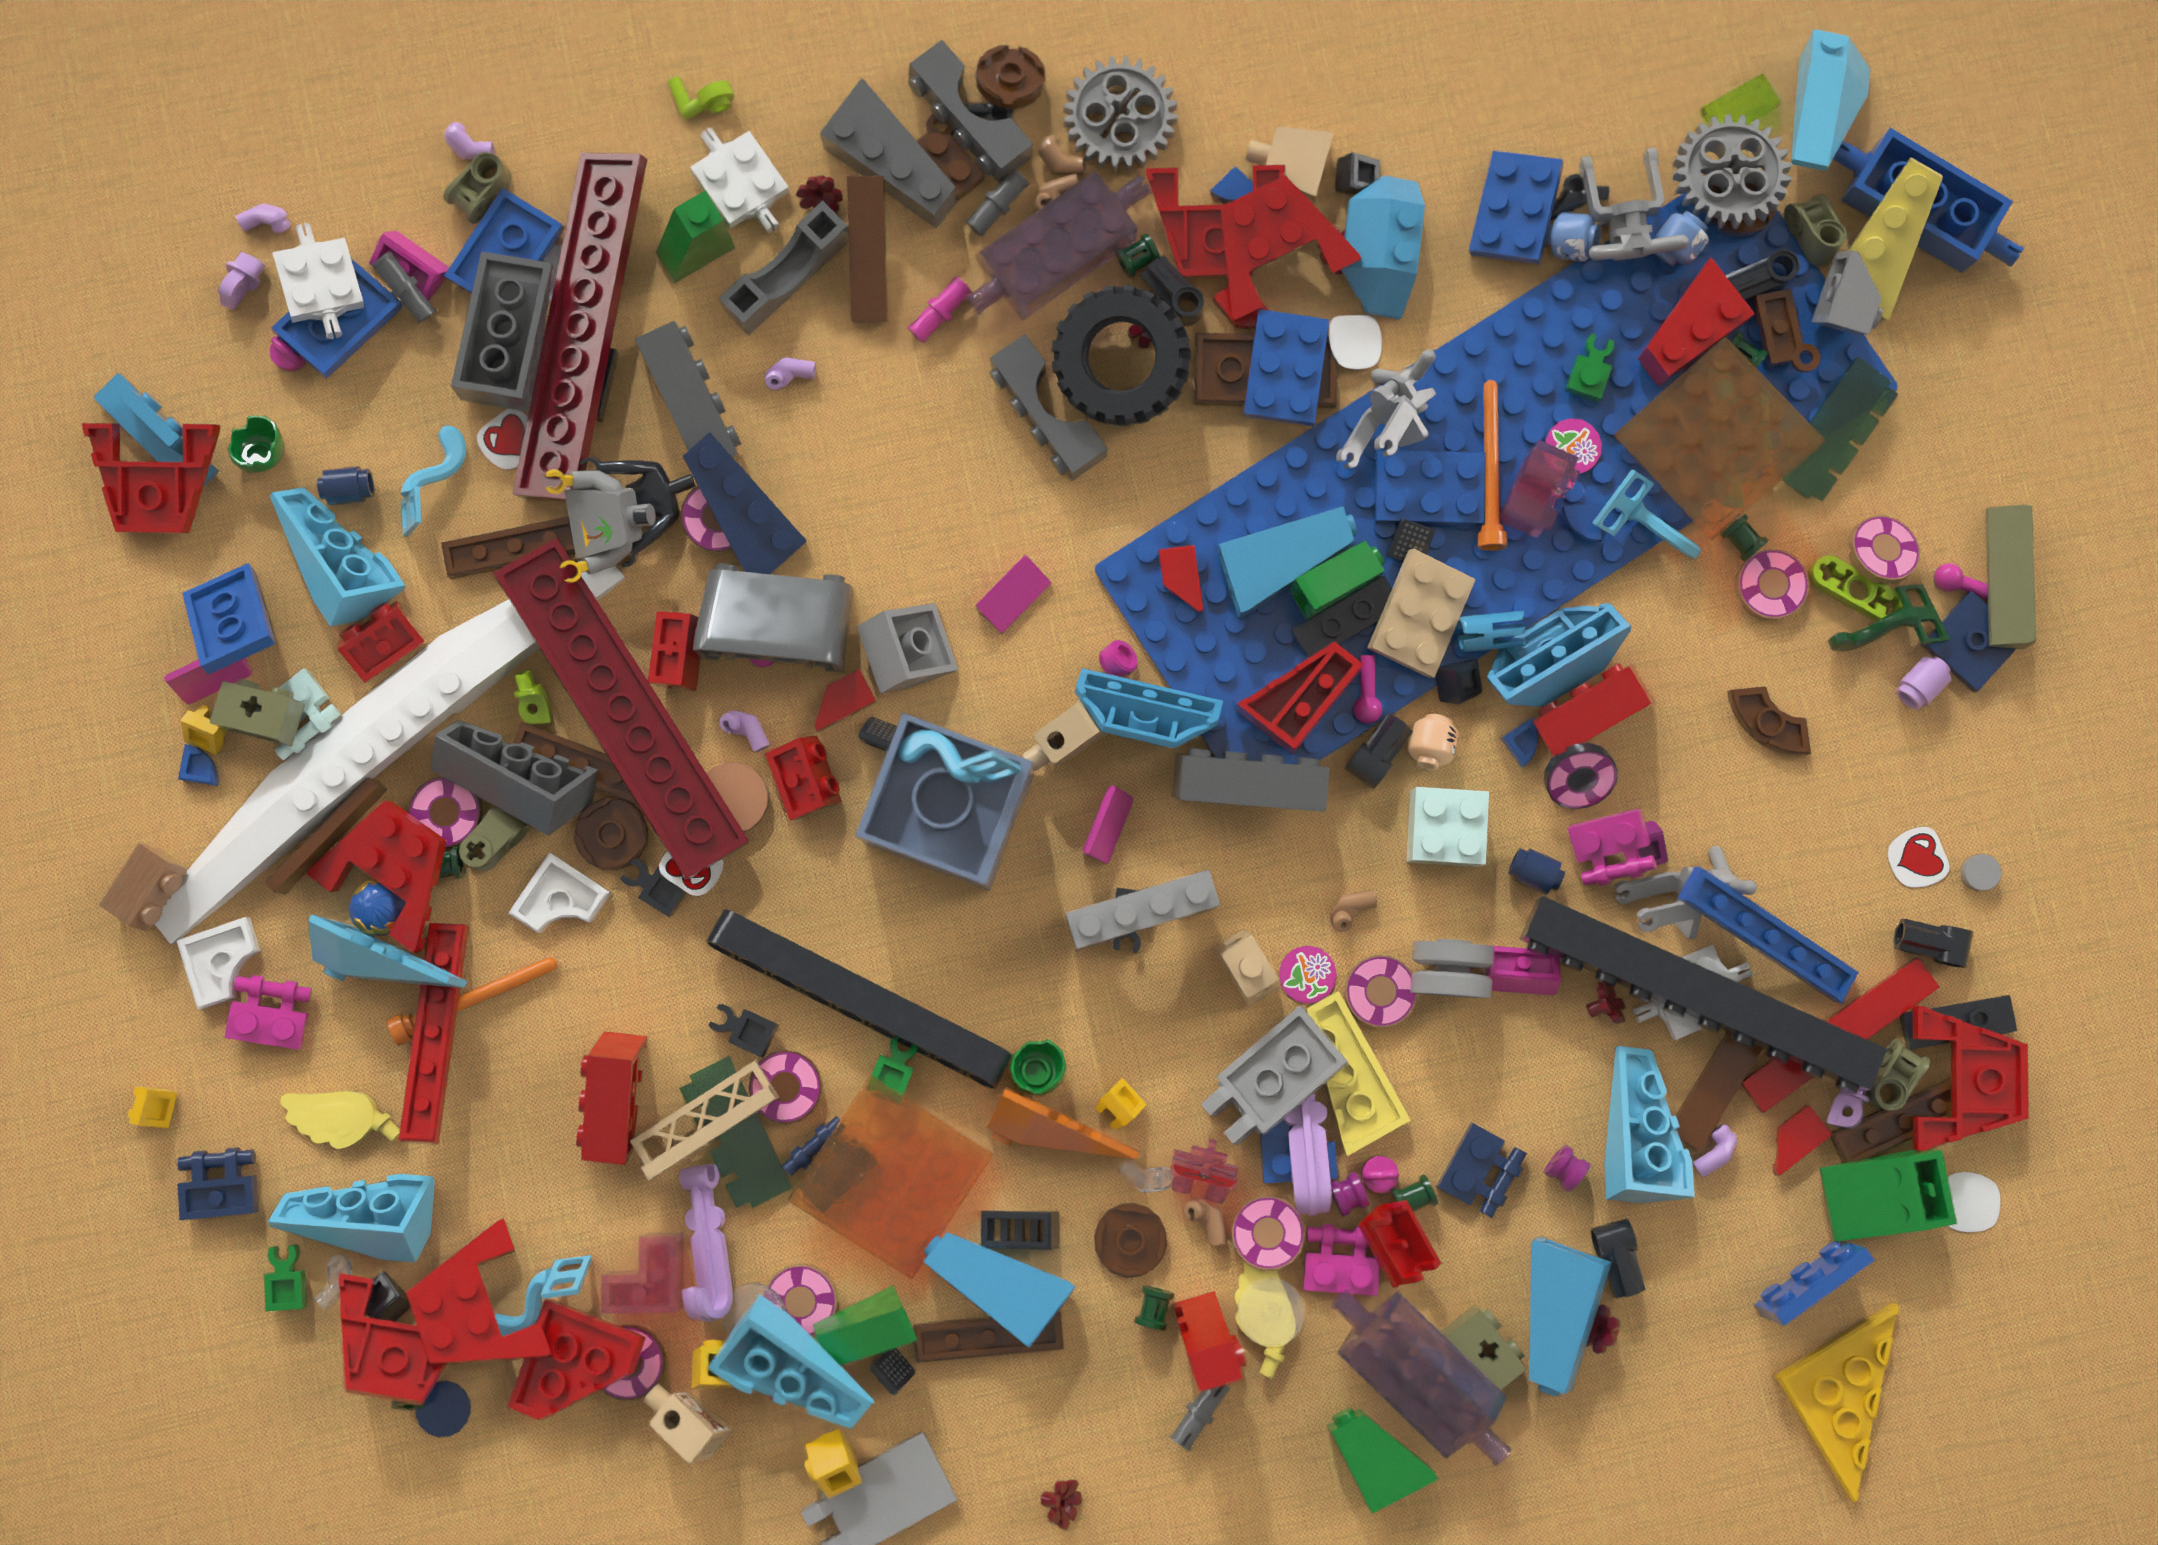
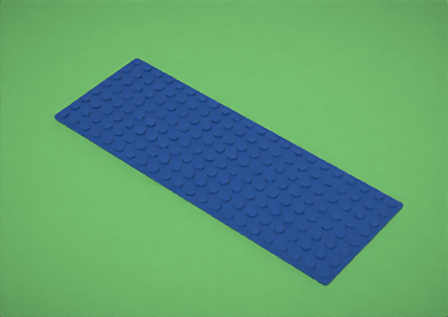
[1095,186,1898,764]

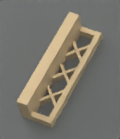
[630,1060,780,1180]

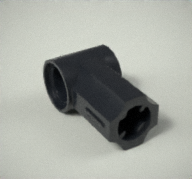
[1725,249,1800,301]
[1140,256,1204,327]
[1344,713,1413,790]
[1893,918,1974,968]
[1590,1218,1646,1298]

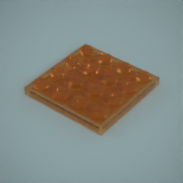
[1614,336,1825,541]
[788,1075,994,1279]

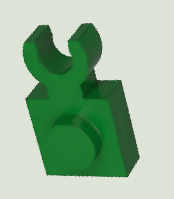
[1565,333,1614,402]
[865,1038,918,1104]
[264,1244,307,1312]

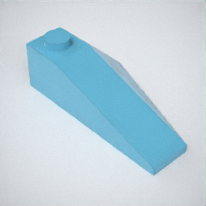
[1791,29,1870,171]
[270,487,406,627]
[308,915,467,988]
[1604,1046,1694,1203]
[268,1174,435,1262]
[708,1295,874,1429]

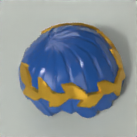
[348,879,406,936]

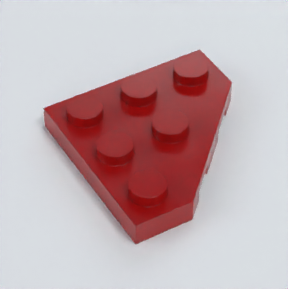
[507,1299,646,1420]

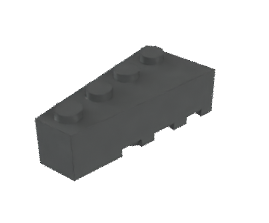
[820,78,957,229]
[635,320,742,457]
[430,720,599,836]
[1172,748,1330,812]

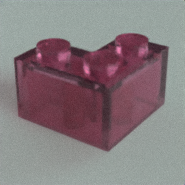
[1499,440,1580,538]
[601,1233,684,1314]

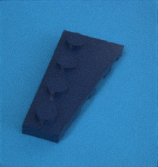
[682,432,807,574]

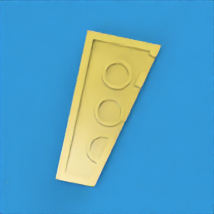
[1849,157,1943,320]
[1306,991,1411,1156]

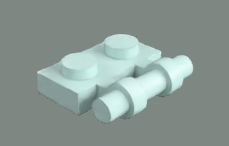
[256,668,341,760]

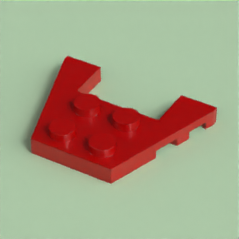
[1146,164,1285,277]
[1220,175,1362,321]
[82,423,220,533]
[306,801,447,953]
[1913,1006,2029,1151]
[406,1218,552,1365]
[338,1273,448,1405]

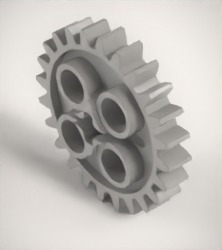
[1064,56,1178,172]
[1672,114,1792,229]

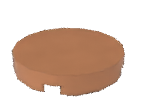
[707,762,769,832]

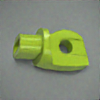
[514,669,553,724]

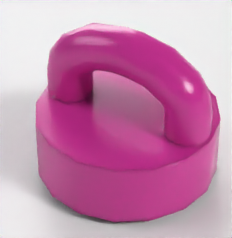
[269,336,306,372]
[1099,640,1138,678]
[1361,1155,1399,1193]

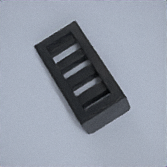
[981,1210,1059,1250]

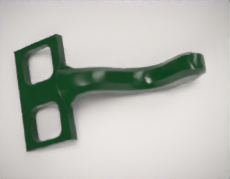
[1828,584,1950,652]

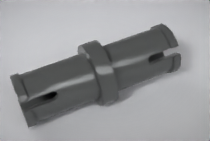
[965,169,1029,237]
[372,252,436,323]
[1170,1384,1231,1451]

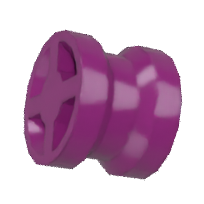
[1544,1145,1590,1192]
[1331,1171,1370,1217]

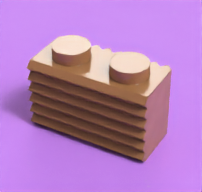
[99,842,187,931]

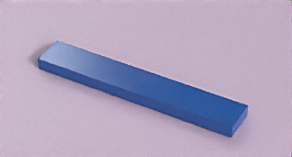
[1677,866,1859,1004]

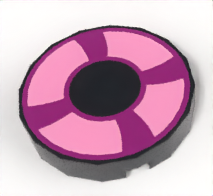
[1544,743,1618,809]

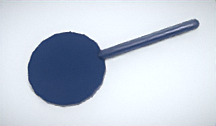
[415,1381,471,1437]

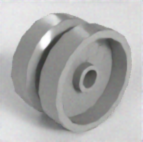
[1410,939,1495,999]

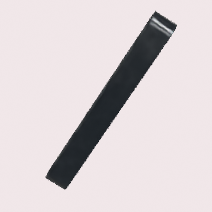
[706,909,1012,1089]

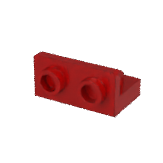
[337,601,425,683]
[765,736,842,821]

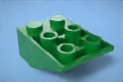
[1819,1149,1957,1241]

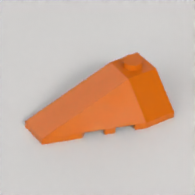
[987,1087,1139,1159]

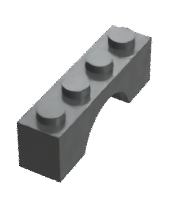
[908,40,1033,183]
[719,201,849,335]
[989,334,1108,481]

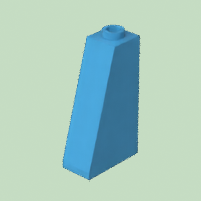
[1217,506,1357,619]
[924,1232,1075,1349]
[1529,1237,1612,1396]

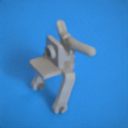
[1579,148,1689,261]
[1336,349,1436,469]
[1614,846,1757,939]

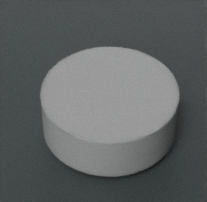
[1961,854,2001,891]

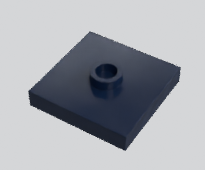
[1920,591,2016,693]

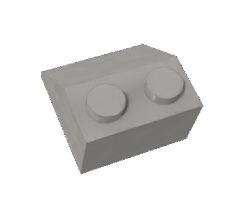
[1811,250,1883,334]
[857,603,958,694]

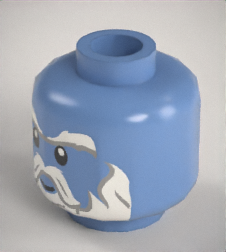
[1654,211,1708,267]
[1545,212,1601,261]

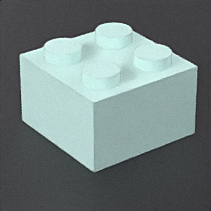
[1406,787,1489,867]

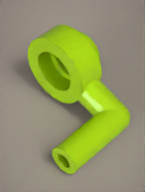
[667,76,735,119]

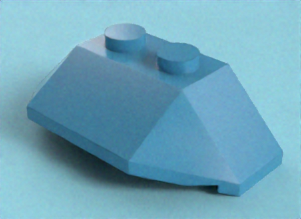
[1341,175,1425,320]
[1487,603,1631,707]
[1075,668,1223,748]

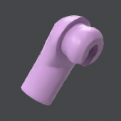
[444,122,495,160]
[236,204,291,234]
[765,357,816,390]
[720,710,770,753]
[1694,1124,1738,1177]

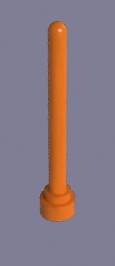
[1478,380,1507,551]
[386,957,557,1046]

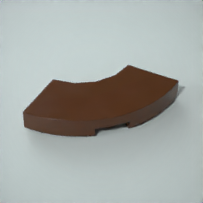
[1727,686,1811,755]

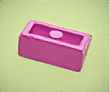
[369,230,449,301]
[976,555,1052,634]
[164,658,252,704]
[1083,785,1133,863]
[1484,946,1561,995]

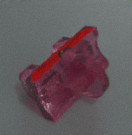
[1170,1138,1238,1204]

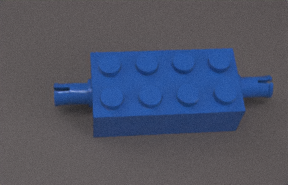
[1832,128,2024,273]

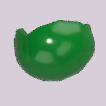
[228,415,285,473]
[1010,1039,1067,1096]

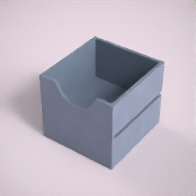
[855,713,1034,891]

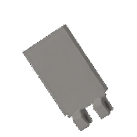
[1201,1005,1349,1145]
[801,1431,958,1545]

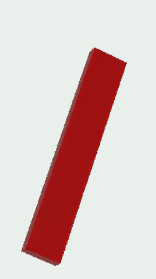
[398,923,469,1144]
[1741,957,1940,1113]

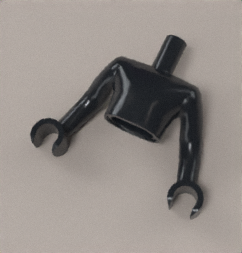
[580,456,696,567]

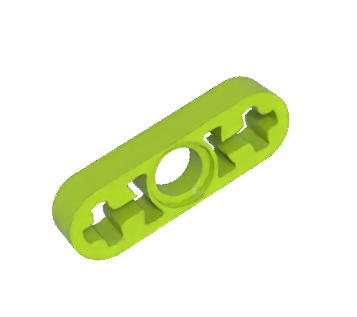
[1808,555,1903,622]

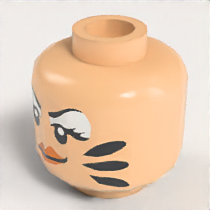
[1408,714,1459,770]

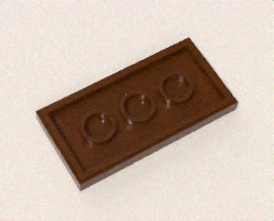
[1194,332,1337,408]

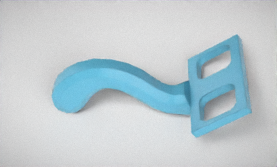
[400,426,466,536]
[1592,469,1702,559]
[898,730,1022,783]
[494,1255,592,1336]

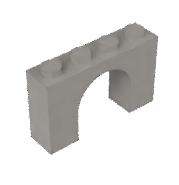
[1066,870,1220,951]

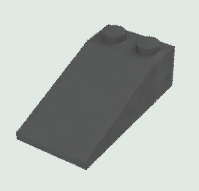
[451,251,553,412]

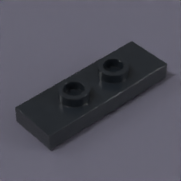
[1291,576,1392,659]
[1899,995,2018,1050]

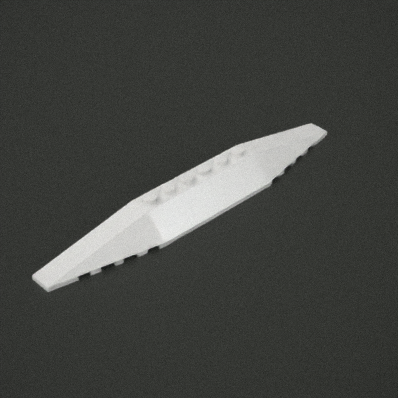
[155,561,626,945]

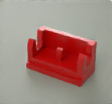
[648,611,701,691]
[1358,1200,1442,1288]

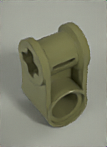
[443,152,511,224]
[1784,194,1847,266]
[459,806,530,871]
[1865,1038,1930,1110]

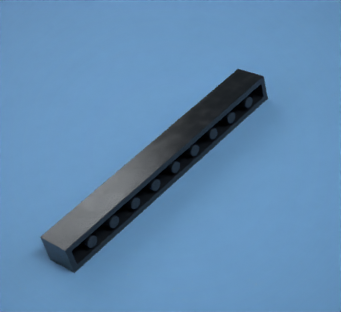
[1519,896,1888,1094]

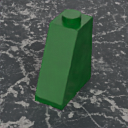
[656,190,735,283]
[1289,540,1385,621]
[812,1285,918,1365]
[1327,1408,1439,1514]

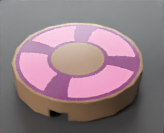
[1848,515,1920,585]
[1735,549,1809,621]
[1344,955,1417,1028]
[1231,1196,1305,1271]
[764,1264,838,1337]

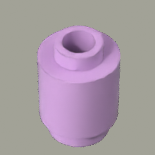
[1896,657,1952,710]

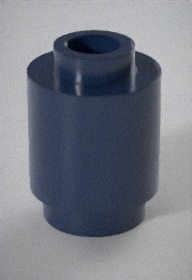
[317,466,374,506]
[1508,847,1565,895]

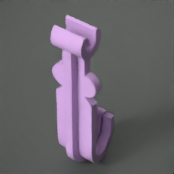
[1284,1094,1331,1216]
[679,1164,733,1322]

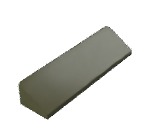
[1986,505,2036,649]

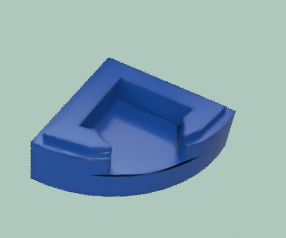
[1210,166,1253,202]
[1562,505,1602,542]
[1501,717,1538,768]
[178,744,219,786]

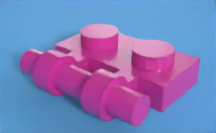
[1567,808,1657,886]
[224,975,312,1050]
[1303,1224,1380,1296]

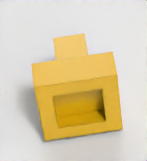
[180,705,227,755]
[1095,1077,1147,1130]
[127,1086,178,1128]

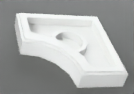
[509,853,611,933]
[177,917,261,1010]

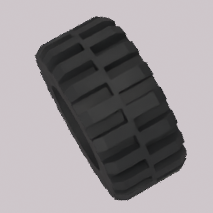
[1051,285,1191,426]

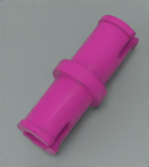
[907,276,972,344]

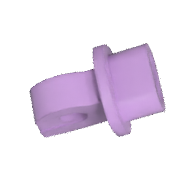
[218,252,266,311]
[1827,1090,1870,1129]

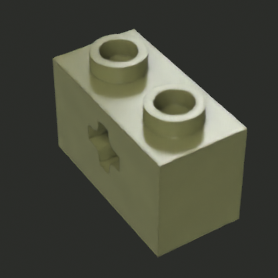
[209,678,305,746]
[1440,1305,1527,1397]

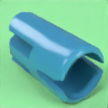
[1457,611,1526,652]

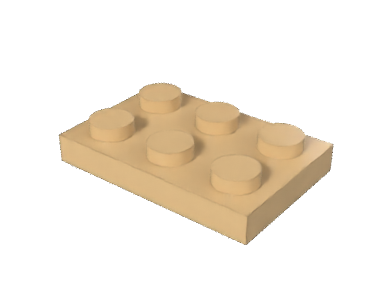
[1367,549,1476,678]

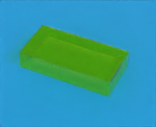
[1700,73,1781,125]

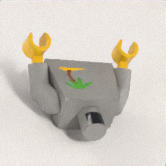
[545,469,656,582]

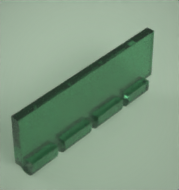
[1773,356,1898,501]
[679,1056,793,1208]

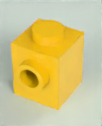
[692,1340,734,1389]
[804,1428,863,1499]

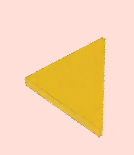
[1774,1302,1900,1503]

